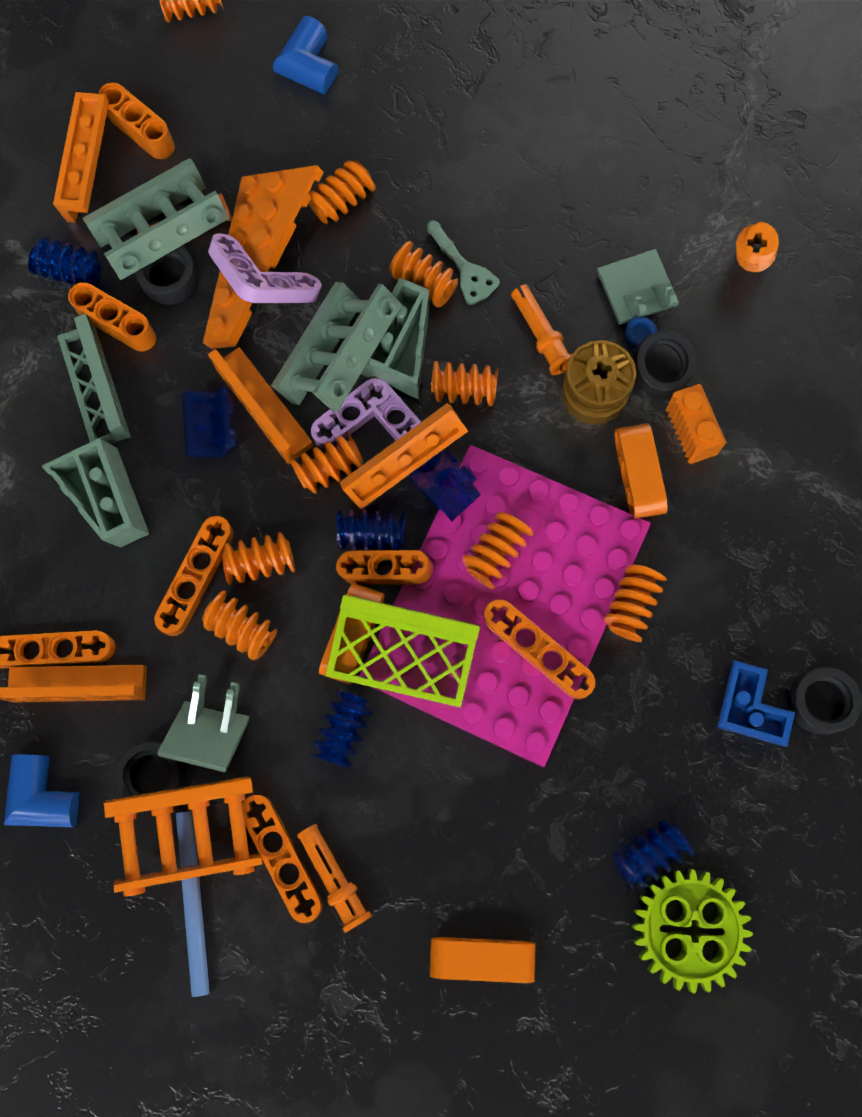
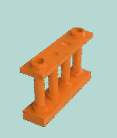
[104,776,262,896]

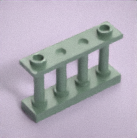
[83,158,229,280]
[271,282,402,412]

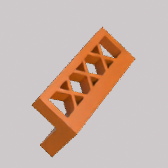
[53,92,109,223]
[208,347,314,464]
[339,403,468,509]
[0,665,147,702]

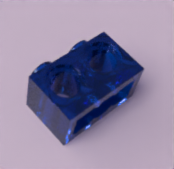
[408,449,481,522]

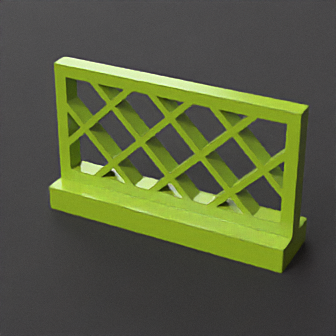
[325,594,480,708]

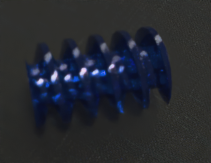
[28,237,101,288]
[336,508,406,551]
[310,689,373,768]
[612,820,695,894]

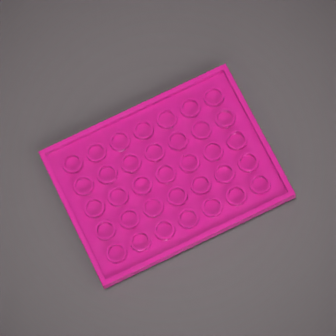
[359,445,651,768]

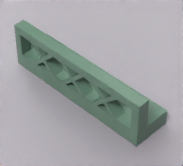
[57,314,131,444]

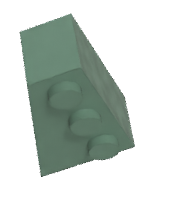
[361,278,430,399]
[42,438,149,548]

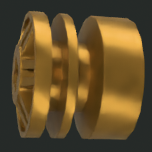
[561,340,636,425]

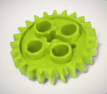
[632,869,753,994]

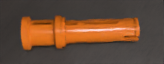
[511,284,572,376]
[297,824,372,933]

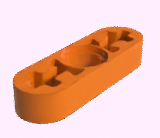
[336,550,433,584]

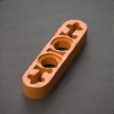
[154,516,234,636]
[484,599,595,700]
[0,630,116,669]
[242,795,323,923]

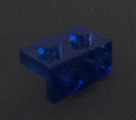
[182,387,236,458]

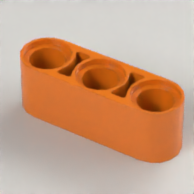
[98,83,175,159]
[68,283,156,352]
[614,423,668,519]
[319,583,385,685]
[429,937,535,983]

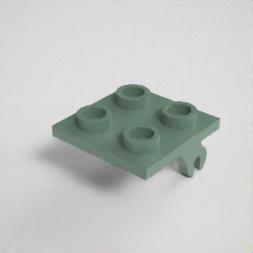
[597,249,679,325]
[158,674,249,773]

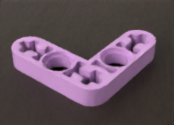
[208,233,322,303]
[311,378,421,449]

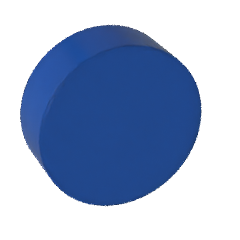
[624,317,657,350]

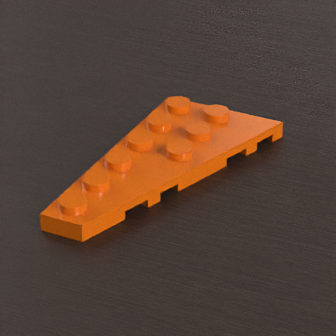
[203,165,324,348]

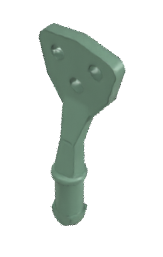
[427,220,500,305]

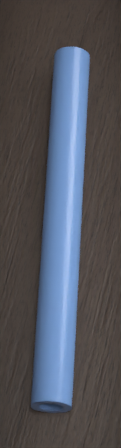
[176,811,210,997]

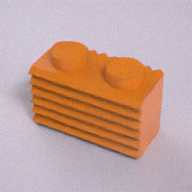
[665,384,726,464]

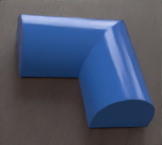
[273,16,339,95]
[716,660,795,747]
[4,754,80,827]

